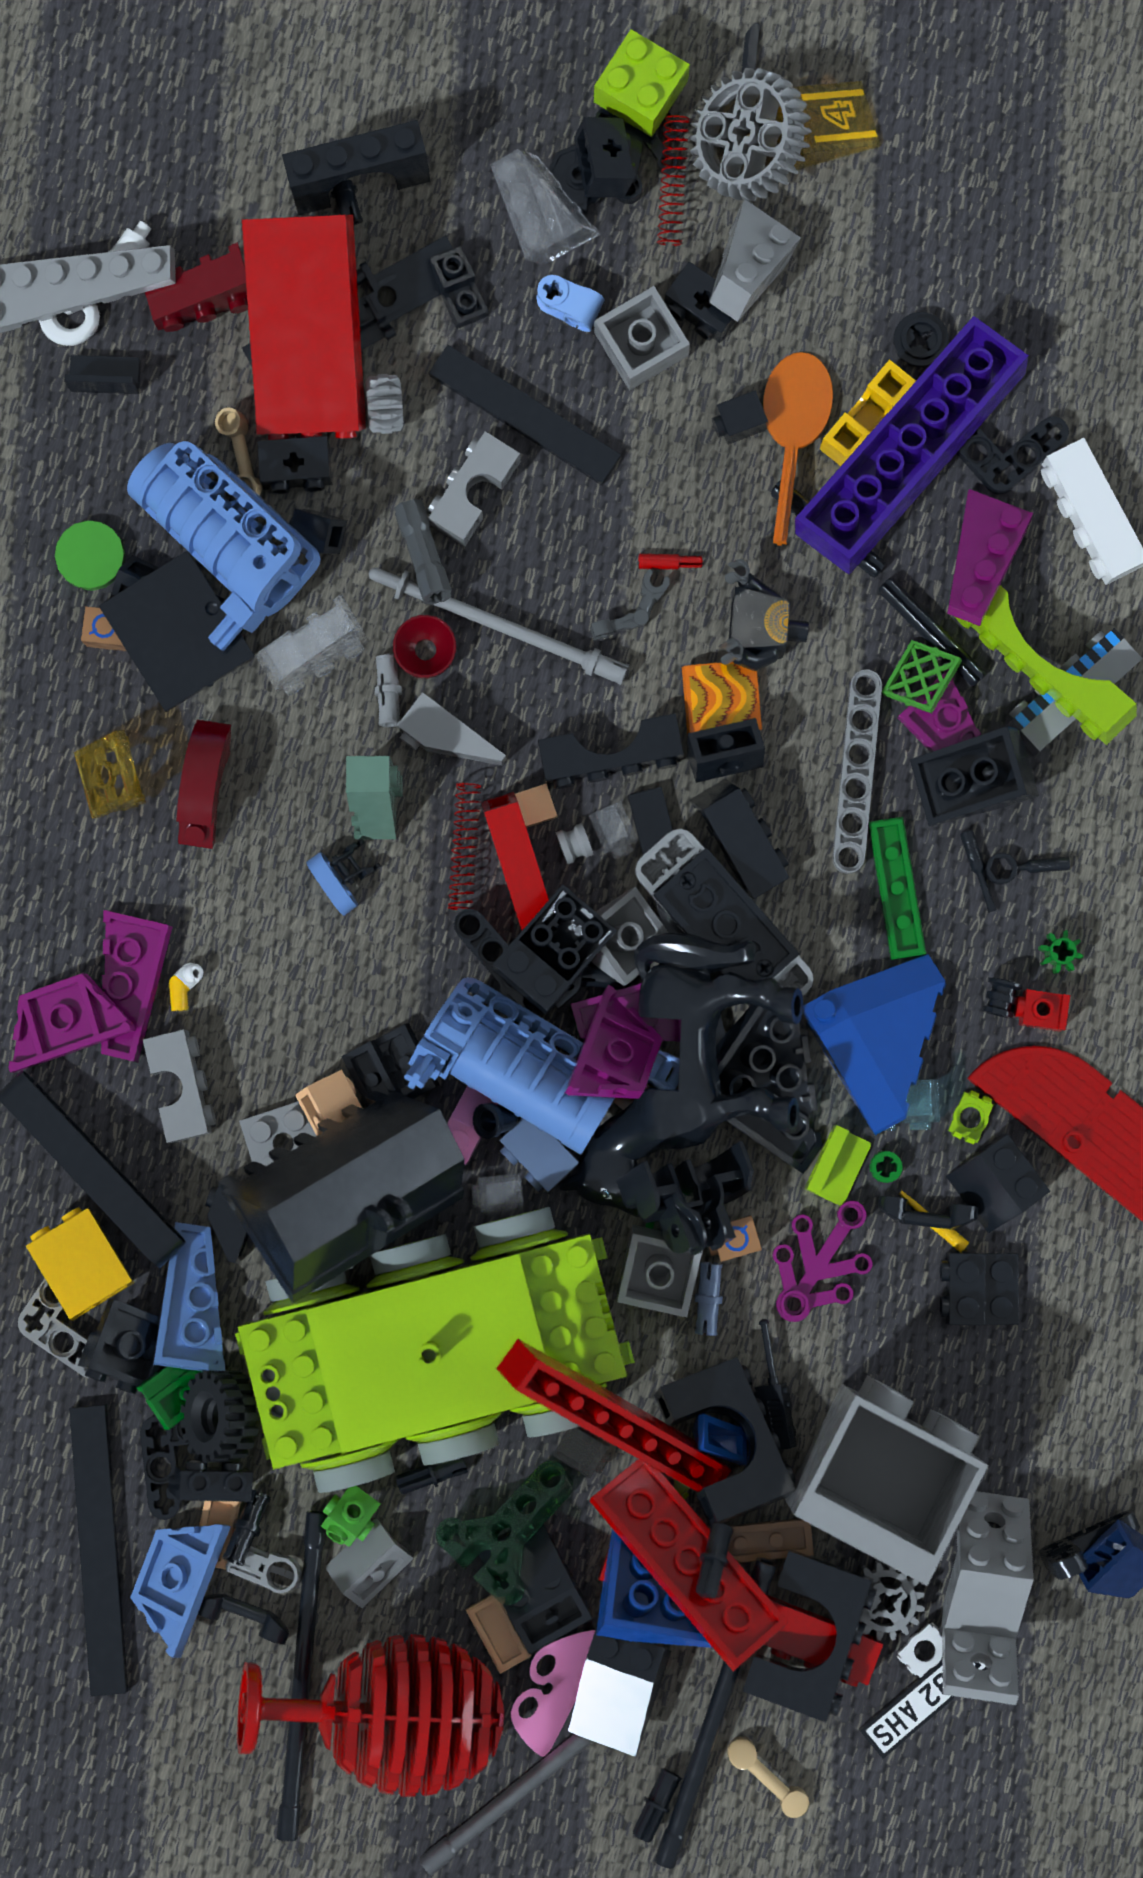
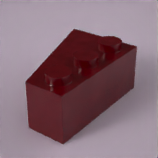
[145,242,248,332]

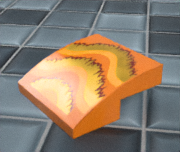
[682,662,762,736]

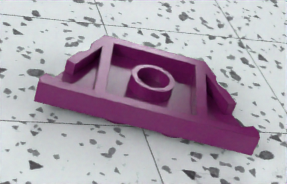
[8,973,136,1073]
[565,985,663,1099]

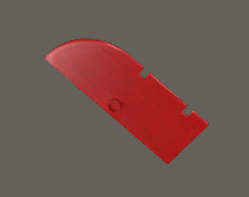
[967,1046,1143,1222]

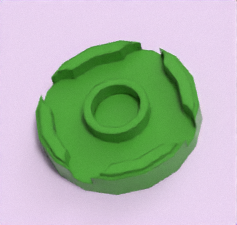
[55,520,126,591]

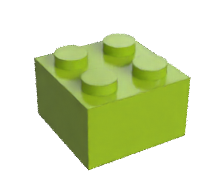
[594,29,690,137]

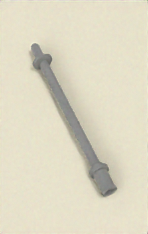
[369,567,629,685]

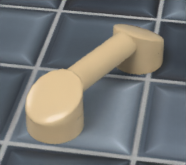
[215,407,263,499]
[727,1736,809,1818]

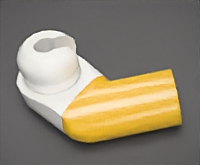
[169,963,204,1011]

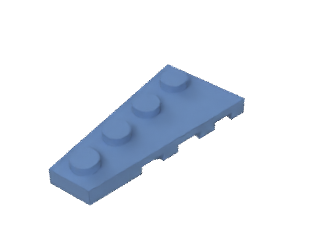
[153,1222,225,1371]

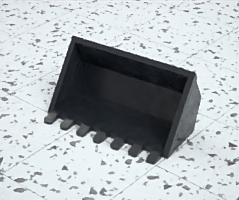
[219,1091,465,1304]

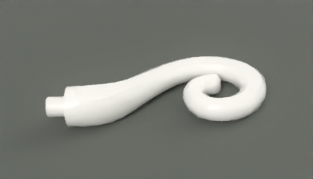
[39,221,151,346]

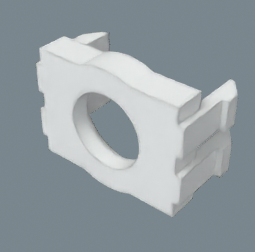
[897,1622,942,1678]

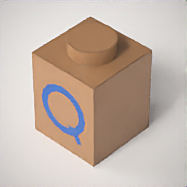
[81,606,127,651]
[708,1215,762,1262]

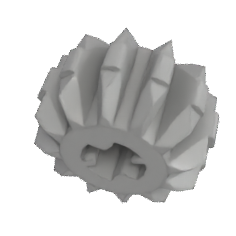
[366,374,403,434]

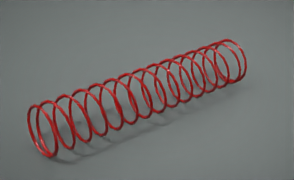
[657,115,690,246]
[447,783,482,910]

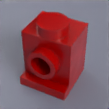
[1014,989,1071,1032]

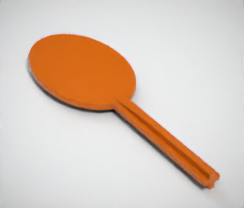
[763,352,833,546]

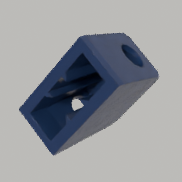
[1079,1519,1143,1598]

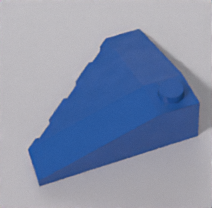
[803,954,946,1135]
[596,1529,713,1648]

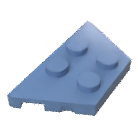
[130,1524,231,1658]

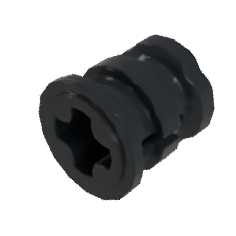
[982,977,1023,1019]

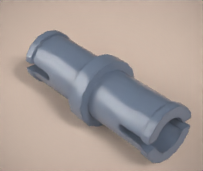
[694,1262,723,1336]

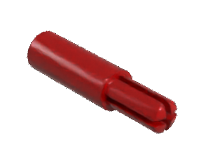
[638,553,703,570]

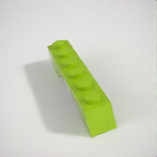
[955,585,1137,745]

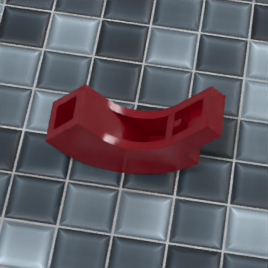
[176,719,231,849]

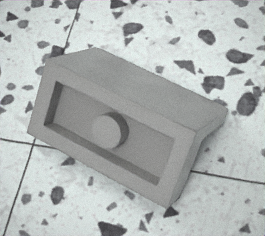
[326,1519,414,1608]

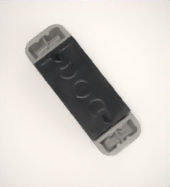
[635,829,813,1007]

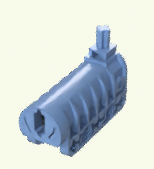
[404,977,615,1155]

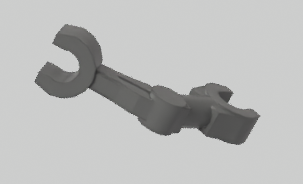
[589,569,670,641]

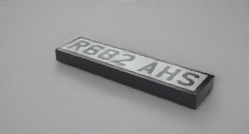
[859,1658,988,1759]

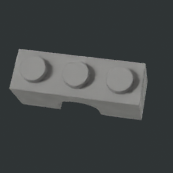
[427,431,521,547]
[143,1029,216,1143]

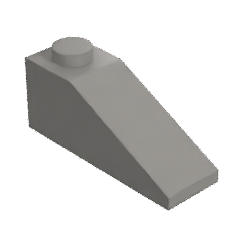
[397,692,507,766]

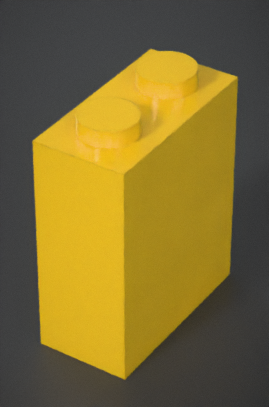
[26,1207,135,1321]

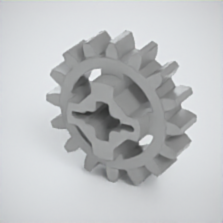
[860,1560,925,1641]

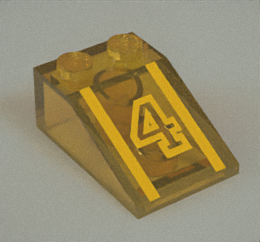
[775,81,881,170]

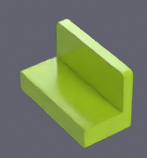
[804,1125,871,1206]

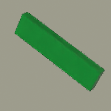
[868,817,926,960]

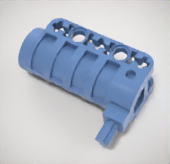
[127,441,320,651]

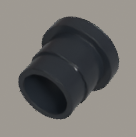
[472,1103,517,1139]

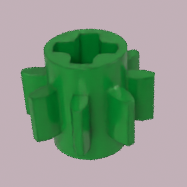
[1038,930,1083,974]

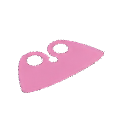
[511,1630,595,1757]

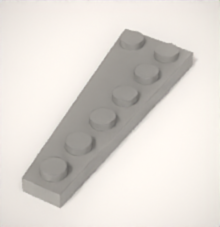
[0,245,176,333]

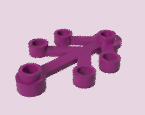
[772,1201,873,1322]

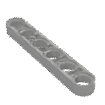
[832,669,882,874]

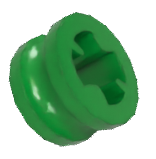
[869,1151,903,1183]

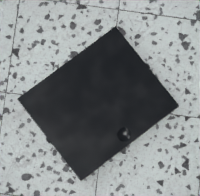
[99,551,255,712]

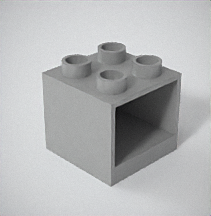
[784,1375,989,1586]

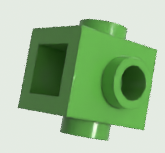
[321,1486,381,1547]

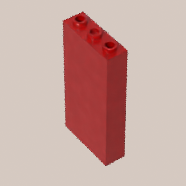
[242,215,366,440]

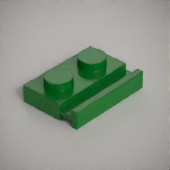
[137,1366,203,1430]

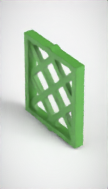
[882,640,962,714]

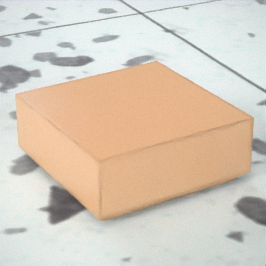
[515,784,558,828]

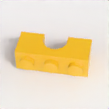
[820,359,916,466]

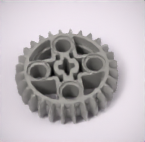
[689,68,812,201]

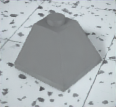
[591,887,669,986]

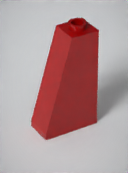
[481,792,549,930]

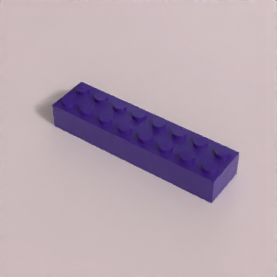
[795,316,1029,575]

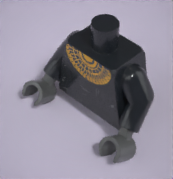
[719,559,809,671]

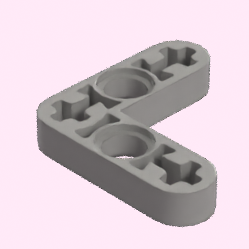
[18,1278,89,1378]

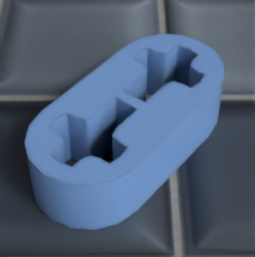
[306,852,358,916]

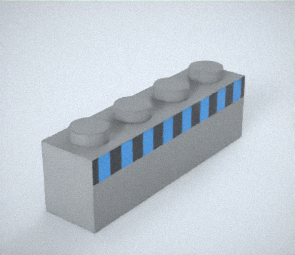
[1006,628,1143,756]

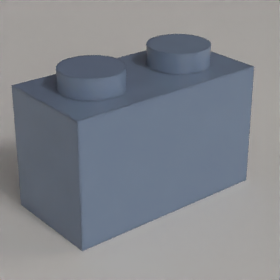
[499,1118,579,1192]

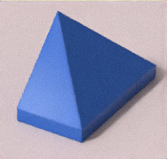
[691,1414,747,1466]

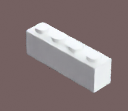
[1041,438,1143,585]

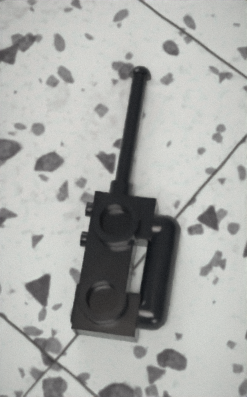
[753,1319,797,1449]

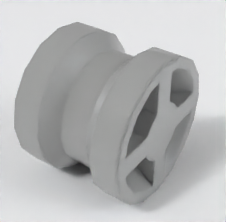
[555,823,594,865]

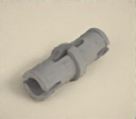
[374,654,402,727]

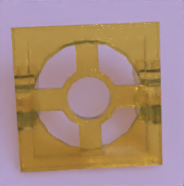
[74,730,146,819]

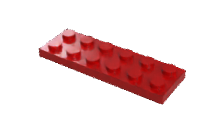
[590,1459,789,1671]

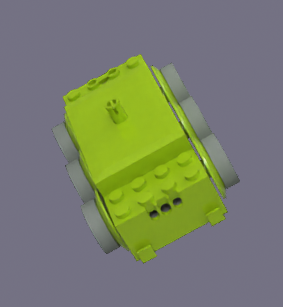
[235,1207,635,1493]

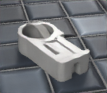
[226,1546,302,1594]

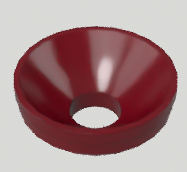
[393,615,456,679]

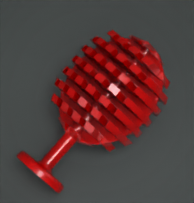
[237,1634,505,1797]

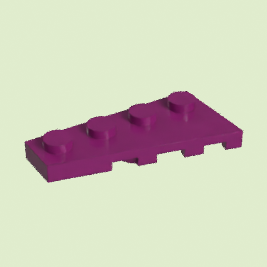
[101,910,173,1063]

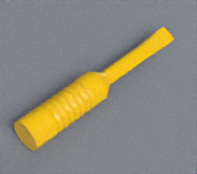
[899,1190,969,1253]

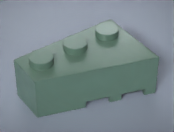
[346,756,403,839]

